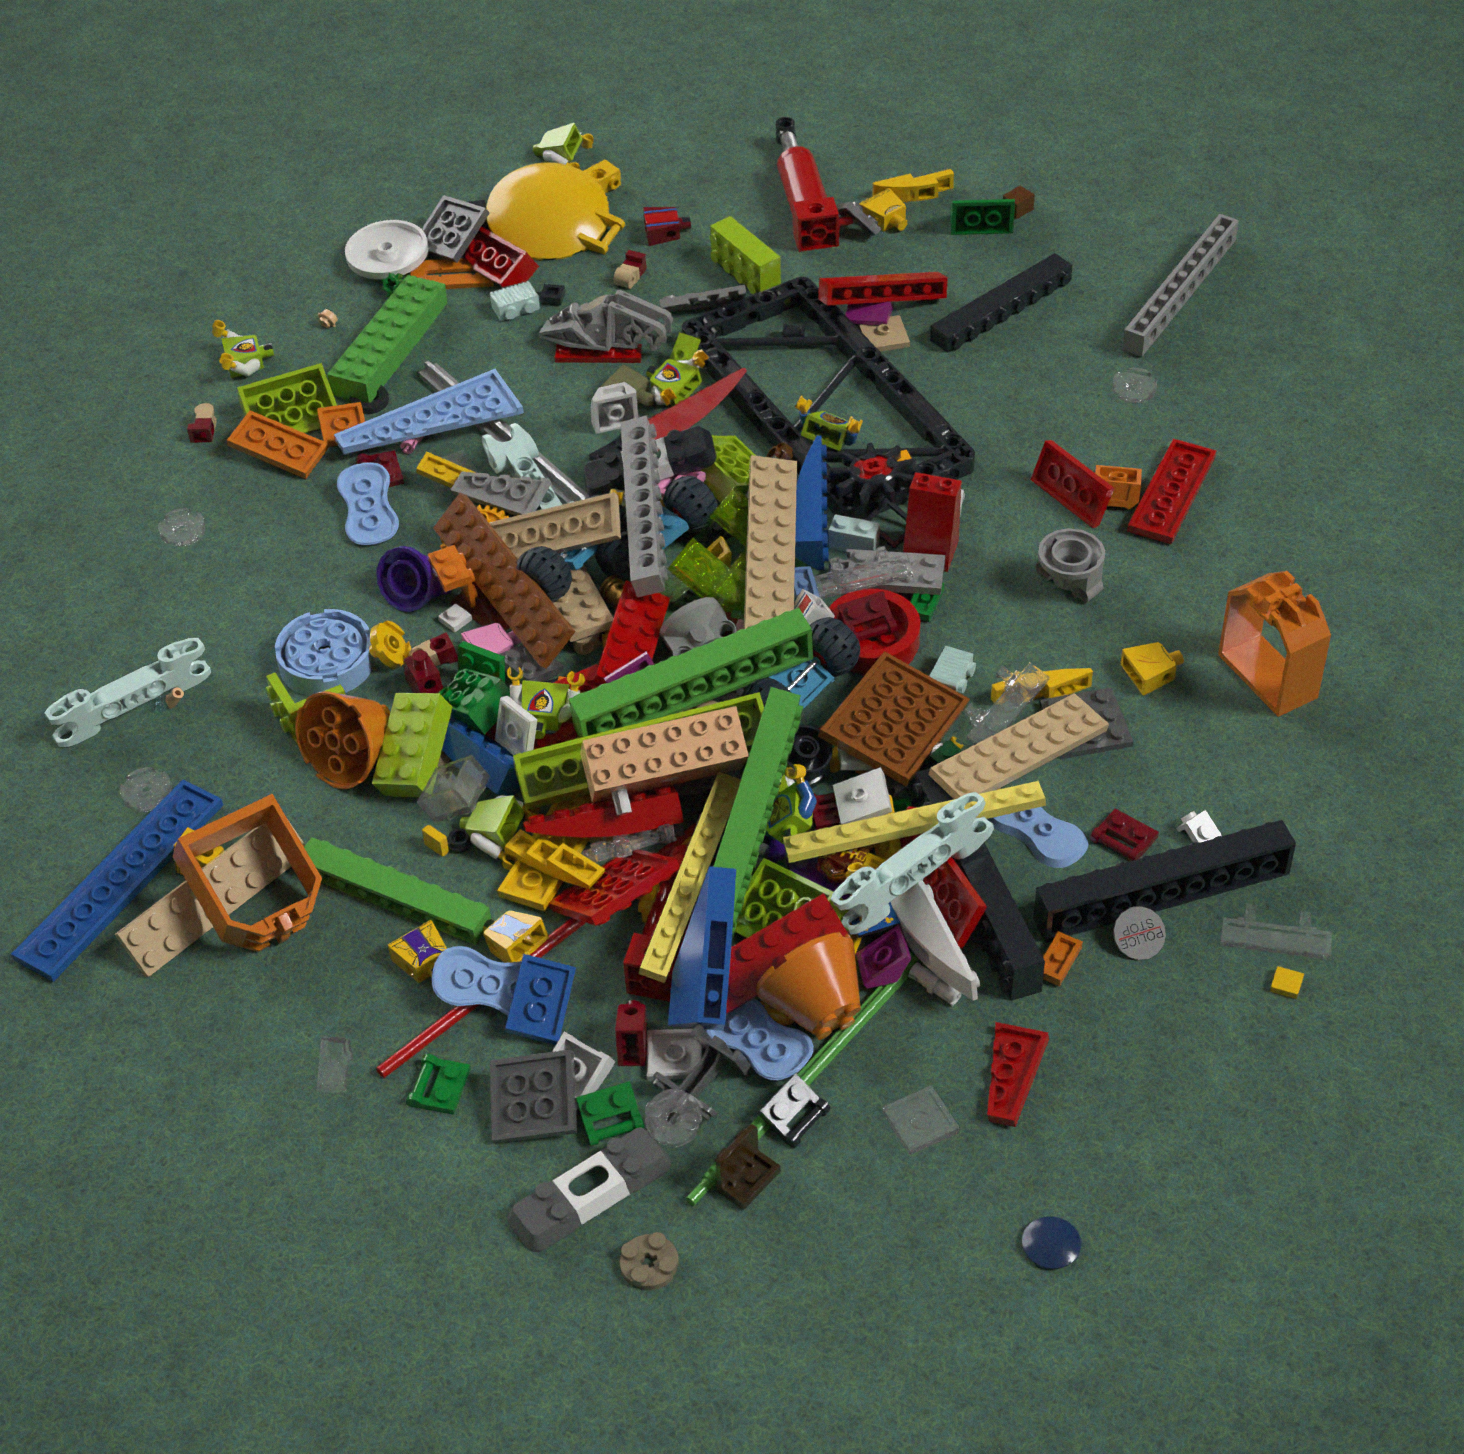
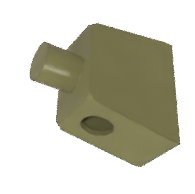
[600,365,655,407]

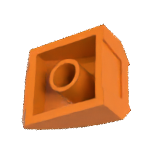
[1095,465,1142,510]

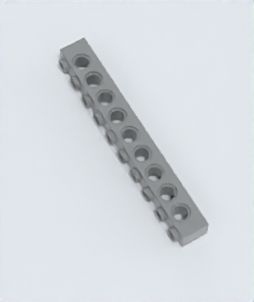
[1123,214,1239,357]
[621,416,668,597]

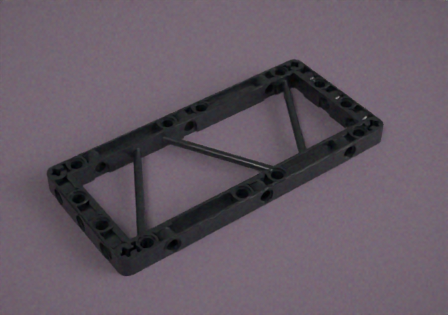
[682,277,975,520]

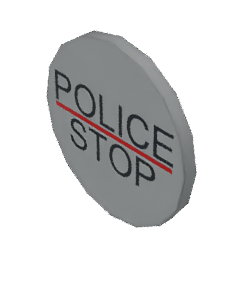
[1113,907,1166,960]

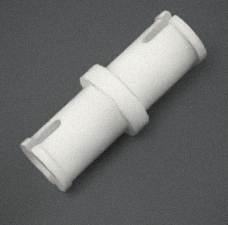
[908,962,962,1006]

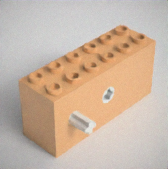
[580,706,749,816]

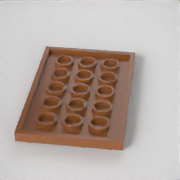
[818,651,970,786]

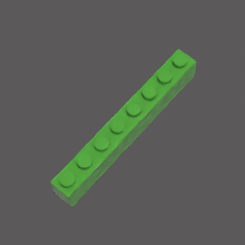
[304,837,491,945]

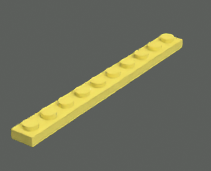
[639,772,741,983]
[783,781,1046,863]

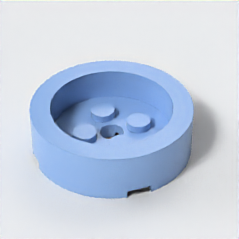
[275,609,375,696]

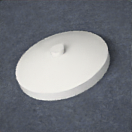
[345,220,428,279]

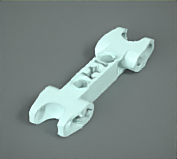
[482,423,574,511]
[44,638,211,747]
[831,792,994,935]

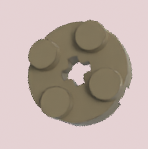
[620,1232,679,1291]

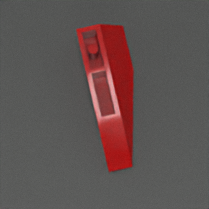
[523,785,684,838]

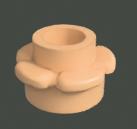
[318,309,338,329]

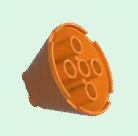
[295,691,390,789]
[756,932,861,1040]

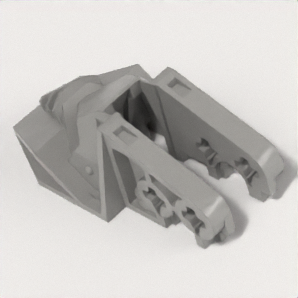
[539,290,673,351]

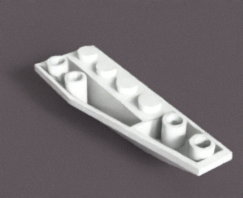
[891,879,980,1001]

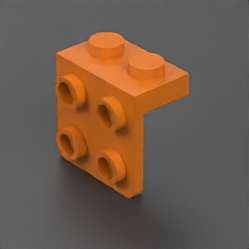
[428,545,478,608]

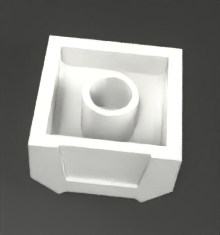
[591,382,638,434]
[552,1032,615,1110]

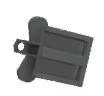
[652,1024,754,1134]

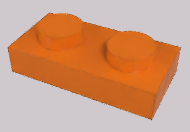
[1043,932,1083,986]

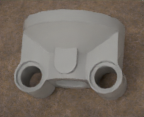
[1035,528,1105,604]
[659,597,737,656]

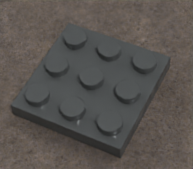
[422,195,490,263]
[1039,688,1134,759]
[490,1049,577,1144]

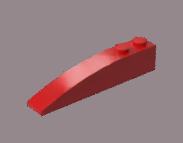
[463,227,539,287]
[648,367,747,451]

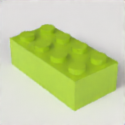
[710,216,781,294]
[372,693,452,798]

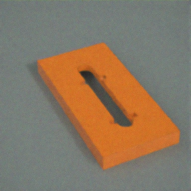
[410,258,494,289]

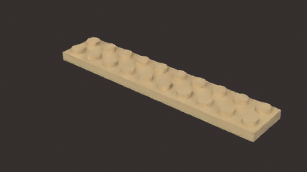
[744,455,797,629]

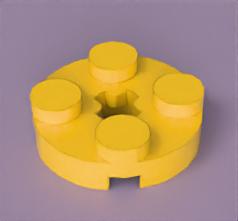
[369,621,411,670]

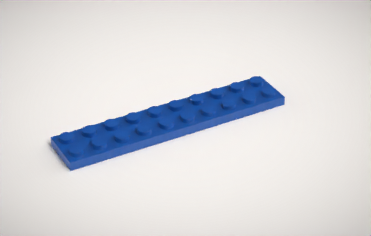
[11,780,223,982]

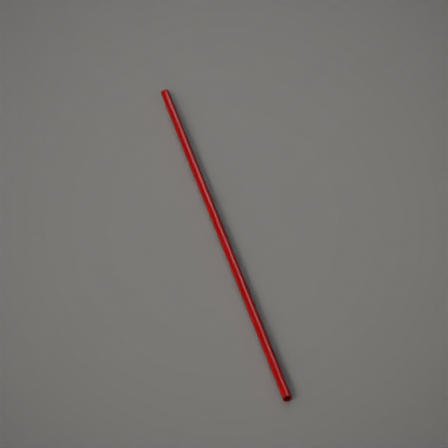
[375,724,825,1078]

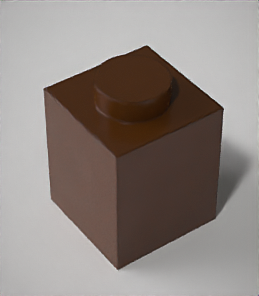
[1002,185,1035,219]

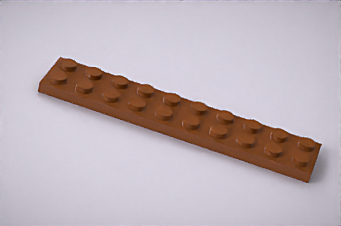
[433,492,576,669]

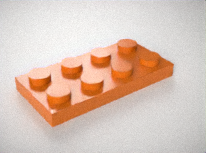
[227,410,328,479]

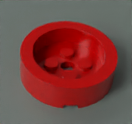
[829,588,921,676]

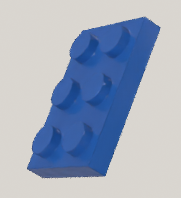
[504,954,576,1045]

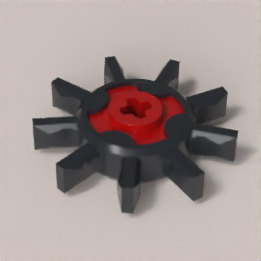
[830,443,917,506]

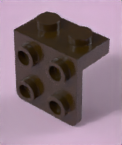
[715,1124,781,1210]

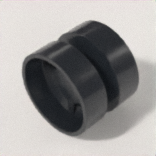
[784,725,833,789]

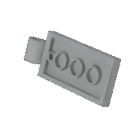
[826,549,945,595]

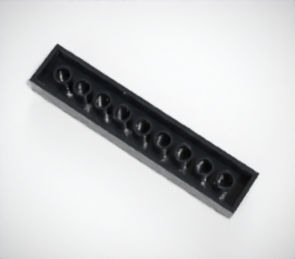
[912,769,1045,1001]
[1033,820,1296,943]

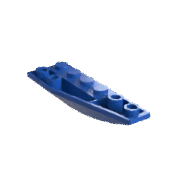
[795,435,829,570]
[442,714,521,796]
[668,866,736,1031]

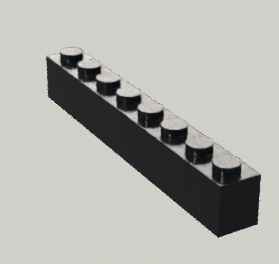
[930,253,1073,353]

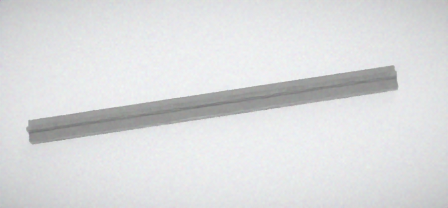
[418,361,589,504]

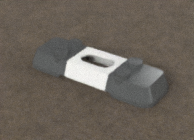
[508,1128,671,1252]

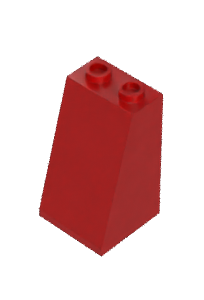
[903,472,962,572]

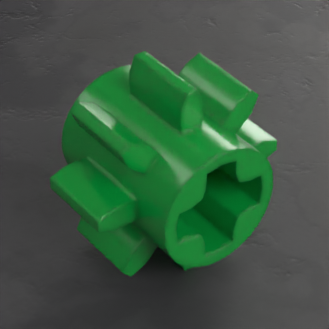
[381,273,403,297]

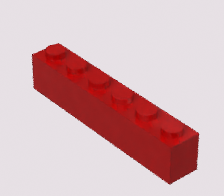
[818,272,948,305]

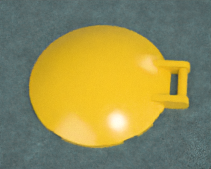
[486,163,626,261]

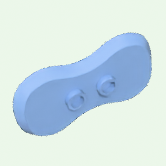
[337,463,399,545]
[987,807,1088,868]
[432,946,521,1016]
[705,999,813,1081]

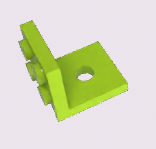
[265,672,345,745]

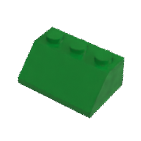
[950,199,1015,235]

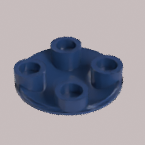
[1022,1216,1081,1269]

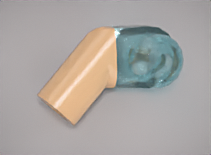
[151,687,184,714]

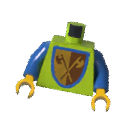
[795,396,863,451]
[765,764,817,844]

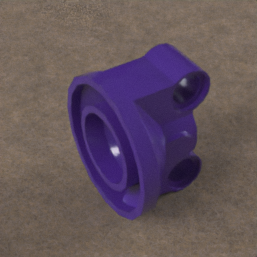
[376,546,452,612]

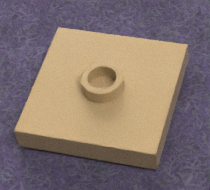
[858,315,910,352]

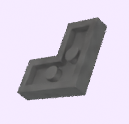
[837,201,881,236]

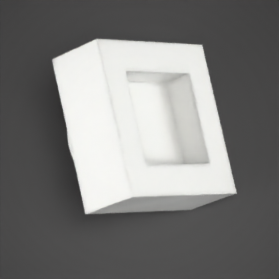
[438,604,472,633]

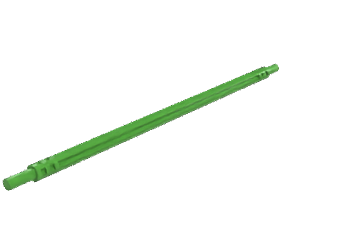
[686,951,923,1206]

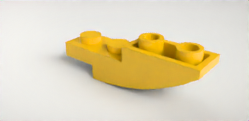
[873,169,954,202]

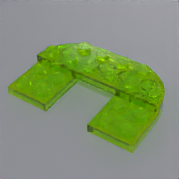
[667,487,748,614]

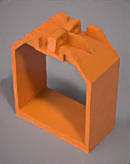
[1218,571,1331,717]
[173,794,322,952]

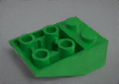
[439,668,511,735]

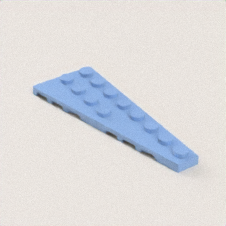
[334,369,524,454]

